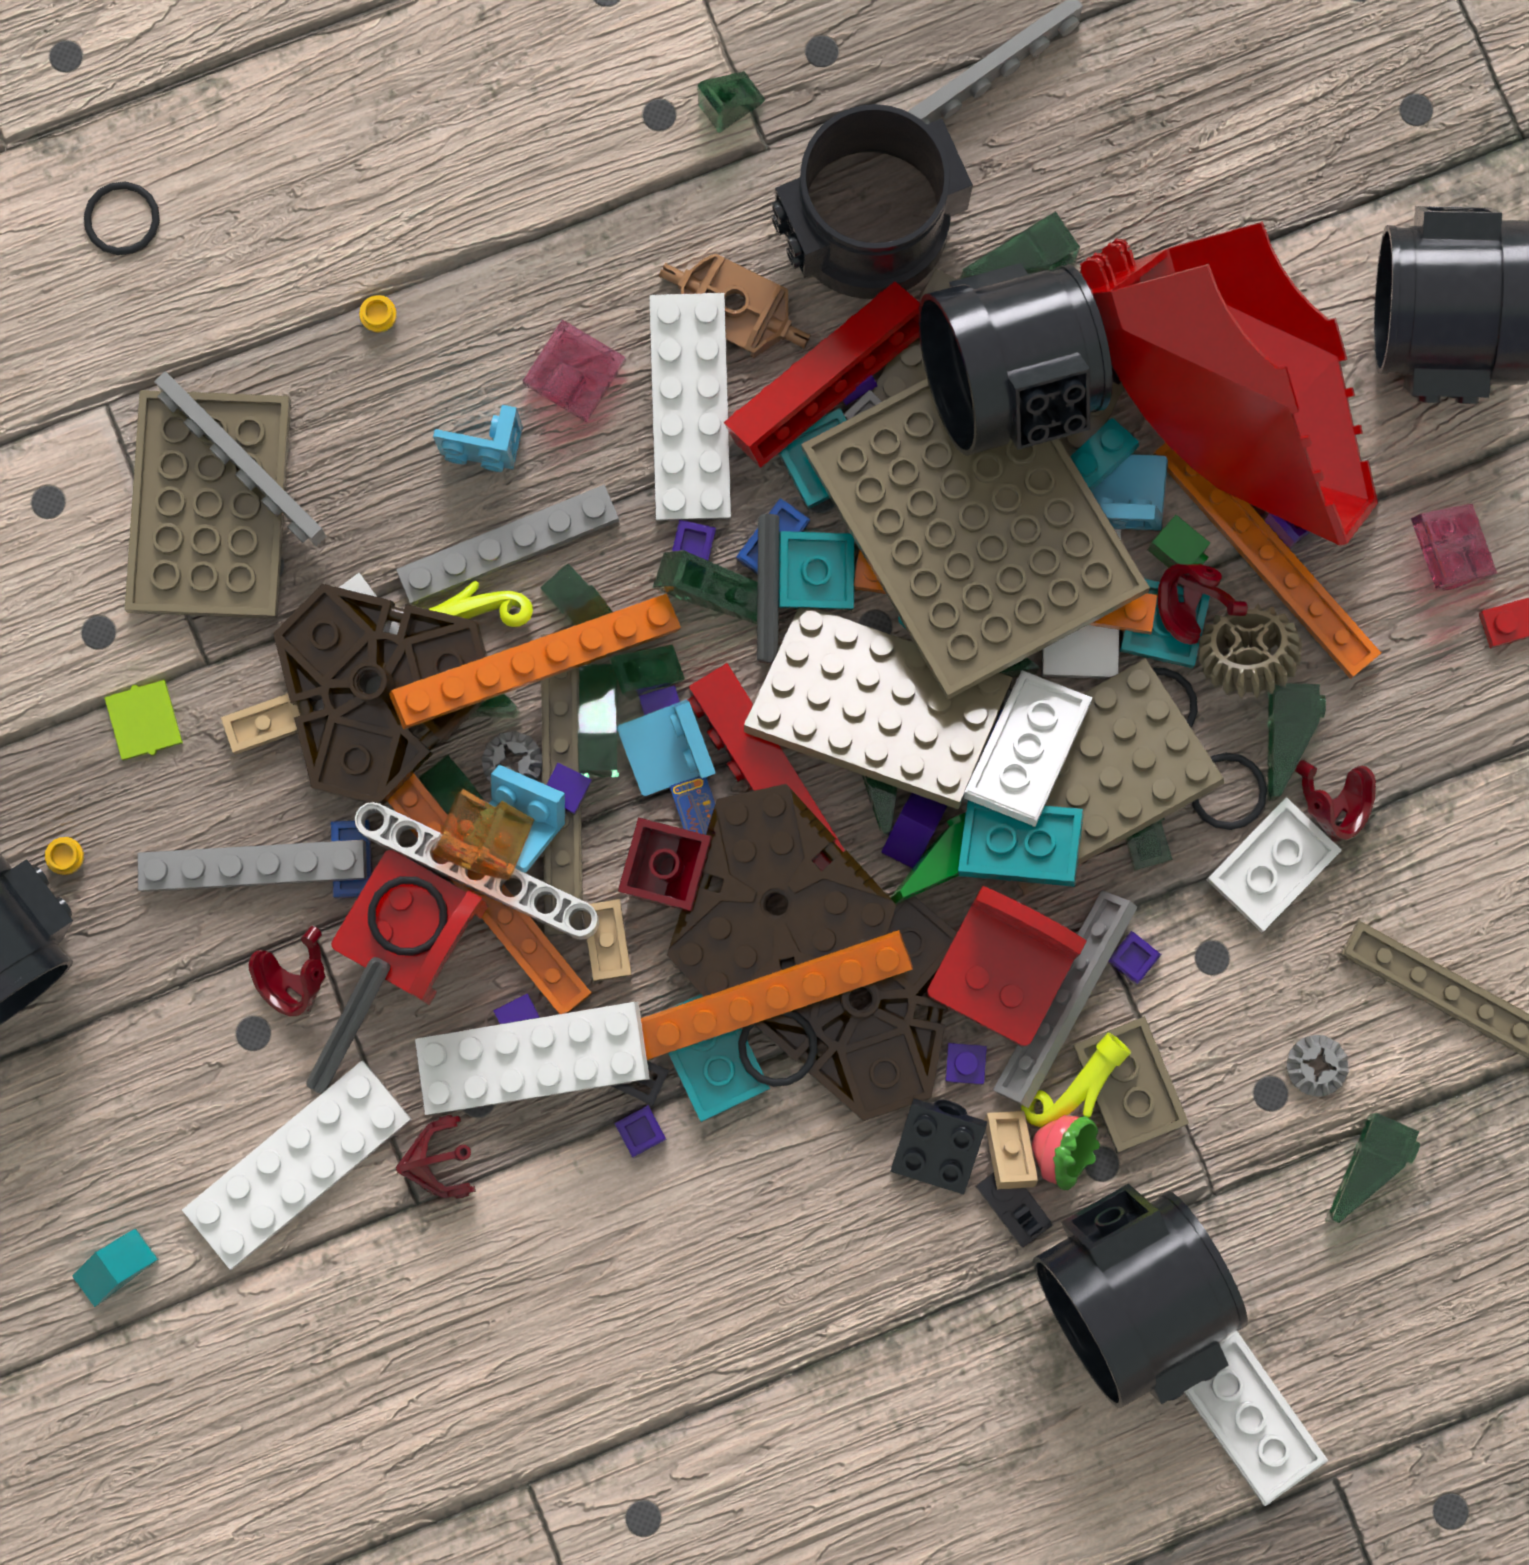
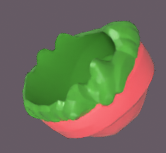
[1032,1115,1100,1190]

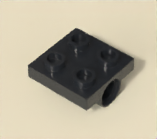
[890,1098,987,1195]

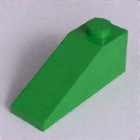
[890,812,966,904]

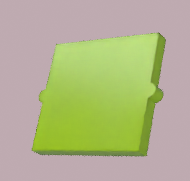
[104,680,183,761]

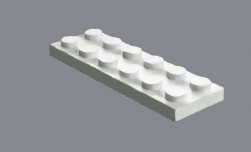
[649,293,731,521]
[415,1002,650,1115]
[182,1060,412,1270]

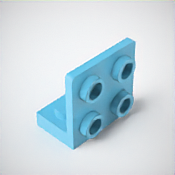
[433,405,523,472]
[1092,455,1168,531]
[617,699,716,796]
[461,765,565,873]

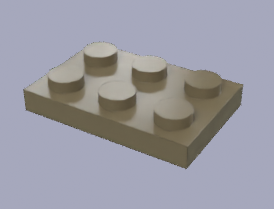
[1072,1016,1189,1153]

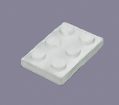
[1206,797,1342,933]

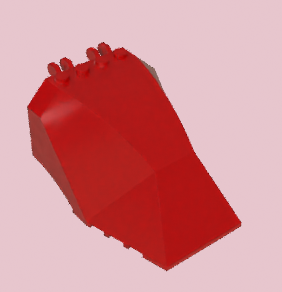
[1079,221,1378,546]

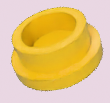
[359,295,397,333]
[45,837,84,875]

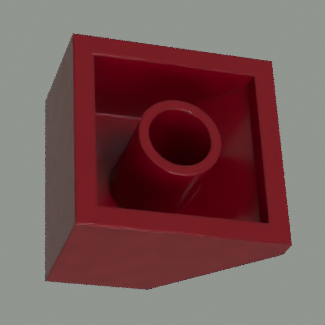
[618,817,712,911]

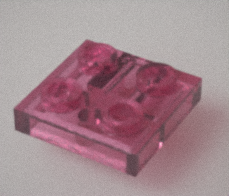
[523,319,626,422]
[1411,504,1497,591]

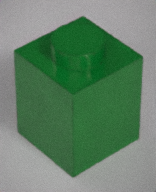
[1148,515,1210,575]

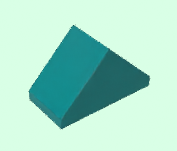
[72,1228,159,1307]

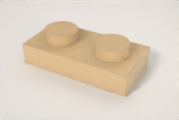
[221,694,300,755]
[583,899,632,982]
[984,1111,1038,1189]

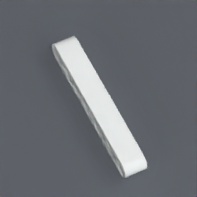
[355,802,599,940]

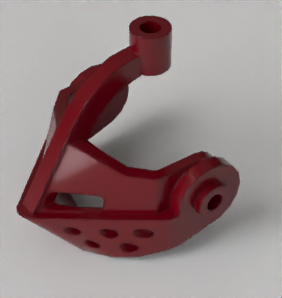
[1158,564,1248,644]
[1295,760,1376,841]
[249,926,326,1016]
[396,1115,476,1199]

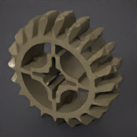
[1198,603,1302,699]

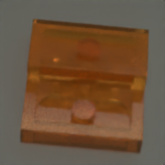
[432,789,535,880]

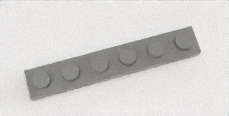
[908,0,1083,124]
[154,371,327,547]
[396,484,619,606]
[138,840,367,892]
[993,890,1137,1108]

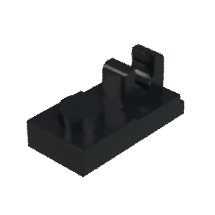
[975,1172,1053,1248]

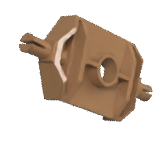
[659,253,811,358]

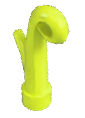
[424,581,533,627]
[1021,1032,1131,1127]

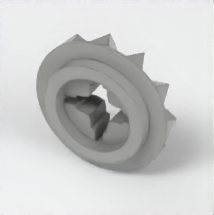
[482,731,542,783]
[1287,1035,1349,1096]

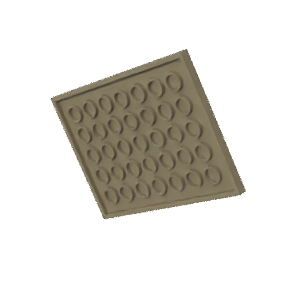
[801,378,1150,700]

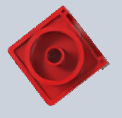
[331,850,488,1005]
[927,886,1087,1047]

